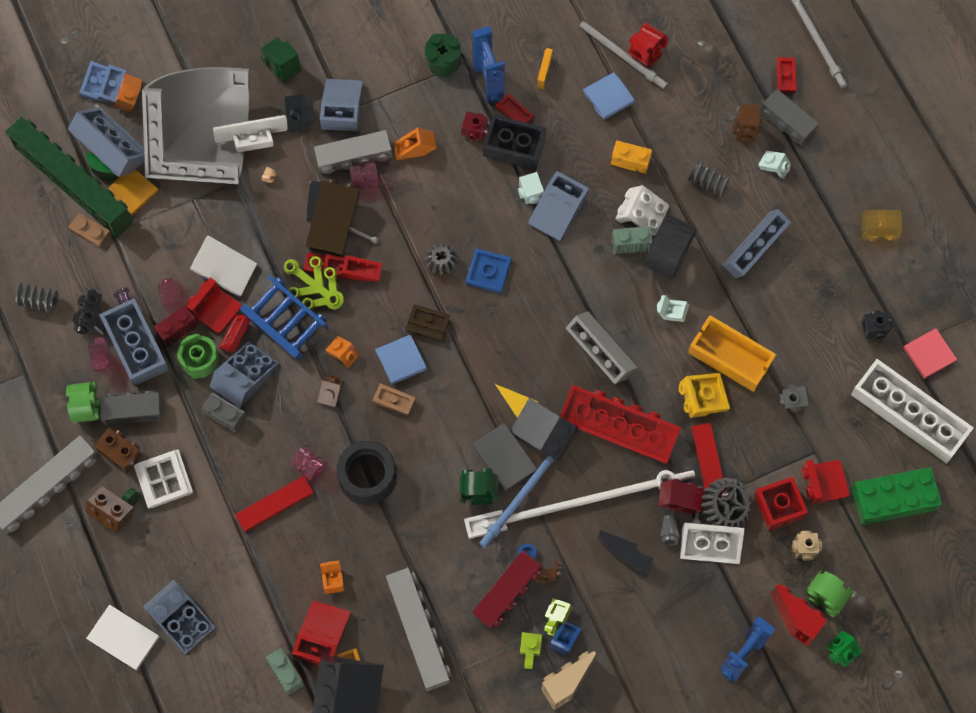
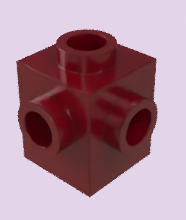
[461,111,489,141]

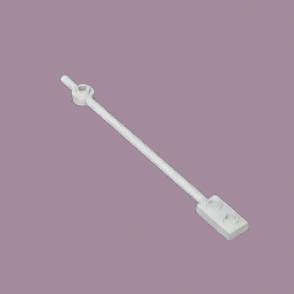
[464,470,695,539]

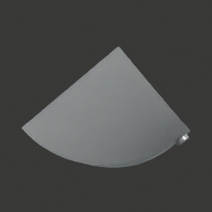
[142,67,249,184]

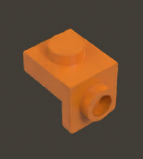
[326,336,360,368]
[320,561,344,594]

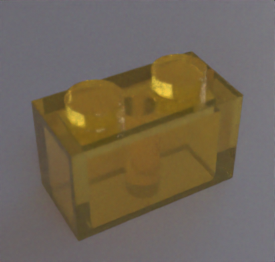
[860,210,902,240]

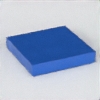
[465,248,512,294]

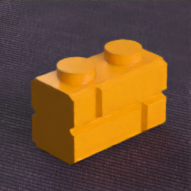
[611,140,652,174]

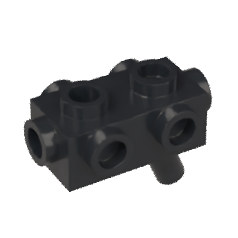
[73,288,106,335]

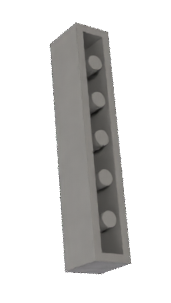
[0,436,98,534]
[386,568,452,691]

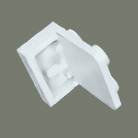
[616,185,669,236]

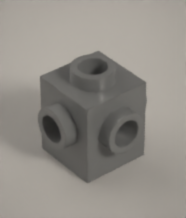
[780,384,810,412]

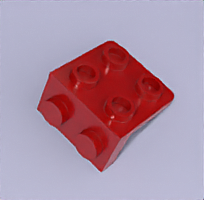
[187,277,242,334]
[801,460,849,505]

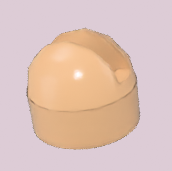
[261,167,277,183]

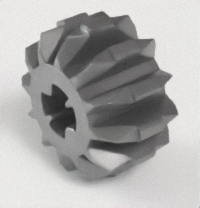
[425,243,457,276]

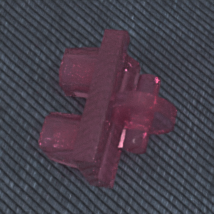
[88,338,113,372]

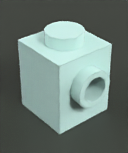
[518,172,544,204]

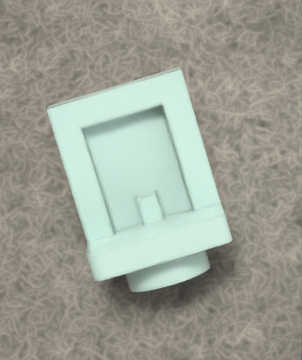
[758,150,791,179]
[657,295,689,322]

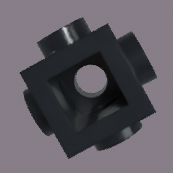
[861,310,892,339]

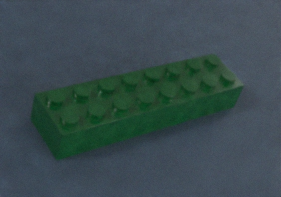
[5,116,133,238]

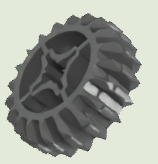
[701,477,753,528]

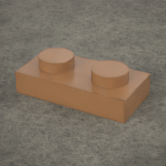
[68,213,111,248]
[372,383,416,416]

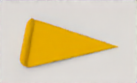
[495,384,538,418]

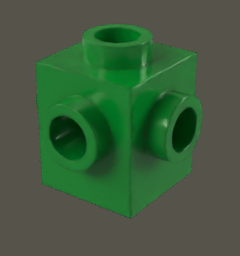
[825,630,863,668]

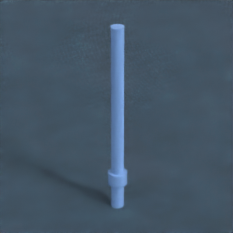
[479,456,554,548]

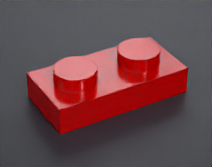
[776,57,797,94]
[219,315,251,352]

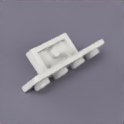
[213,115,287,153]

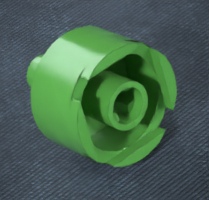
[177,334,219,379]
[66,382,101,423]
[806,571,853,617]

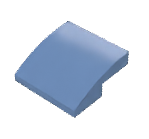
[79,61,127,103]
[583,72,635,120]
[375,335,427,385]

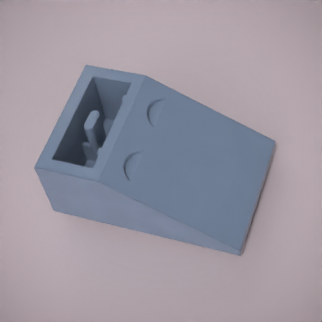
[320,79,363,132]
[528,171,589,241]
[210,342,279,408]
[143,580,215,654]

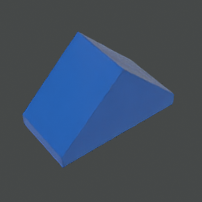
[550,622,581,657]

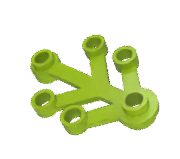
[284,256,344,310]

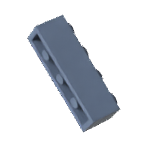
[722,209,791,278]

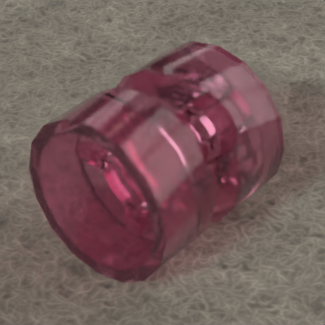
[349,162,379,189]
[290,446,327,482]

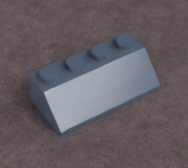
[68,107,145,177]

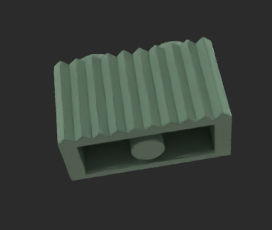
[612,226,652,254]
[266,647,305,695]

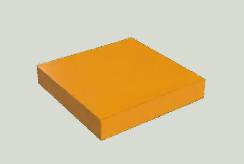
[108,169,158,216]

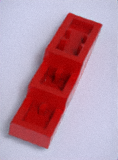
[303,252,382,282]

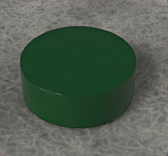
[121,488,141,506]

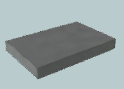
[472,423,537,492]

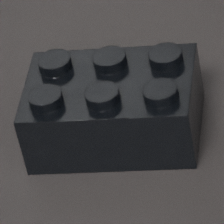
[483,114,547,170]

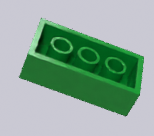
[851,467,942,525]

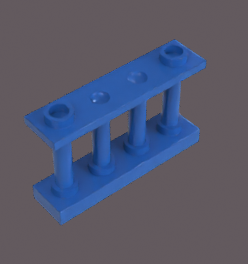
[472,26,505,103]
[240,275,329,362]
[720,616,775,682]

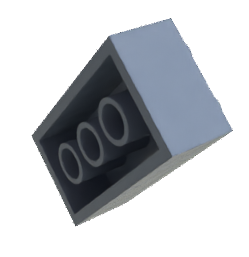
[99,298,169,387]

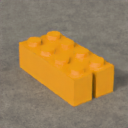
[688,315,776,392]

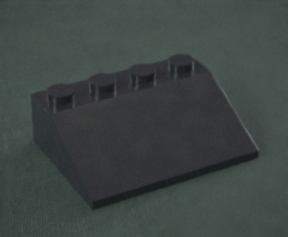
[312,655,384,713]

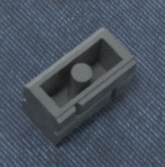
[201,393,247,433]

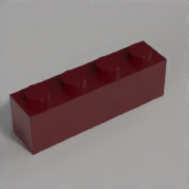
[472,550,544,628]

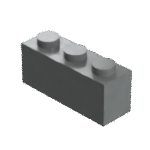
[760,89,819,146]
[100,390,162,425]

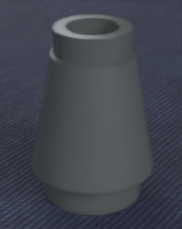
[660,515,680,546]

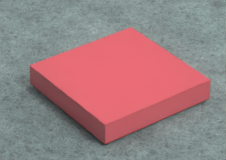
[903,328,957,379]

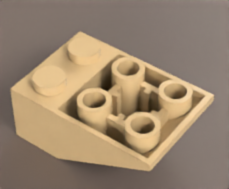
[541,651,596,710]

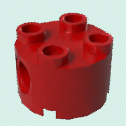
[628,22,669,66]

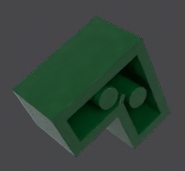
[261,37,301,83]

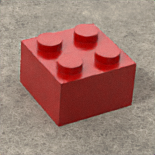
[754,477,808,531]

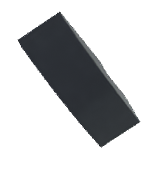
[598,530,654,577]

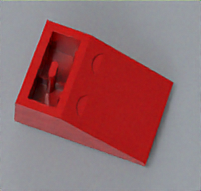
[770,584,827,647]
[292,600,351,665]

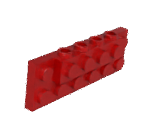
[560,385,681,464]

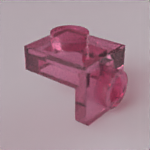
[158,277,182,308]

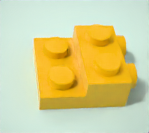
[679,373,730,418]

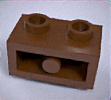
[733,105,762,143]
[94,428,142,474]
[85,486,134,533]

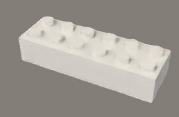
[851,359,973,464]

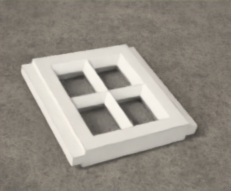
[134,450,193,509]

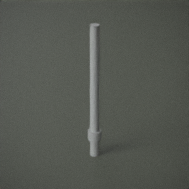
[791,0,847,88]
[579,21,668,89]

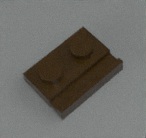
[405,304,450,342]

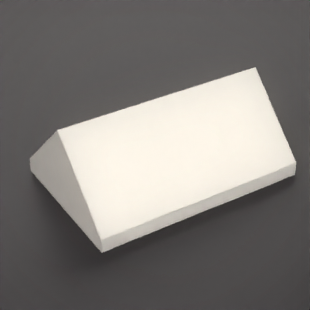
[680,523,744,564]

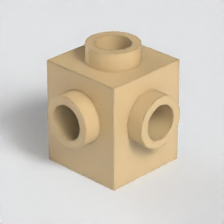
[792,531,822,561]

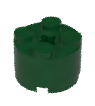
[424,34,461,76]
[459,468,499,505]

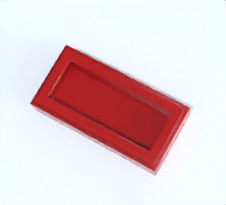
[496,93,535,124]

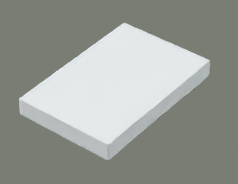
[190,236,257,297]
[86,605,160,671]

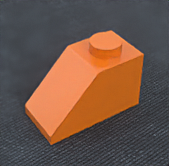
[114,73,142,113]
[393,127,437,160]

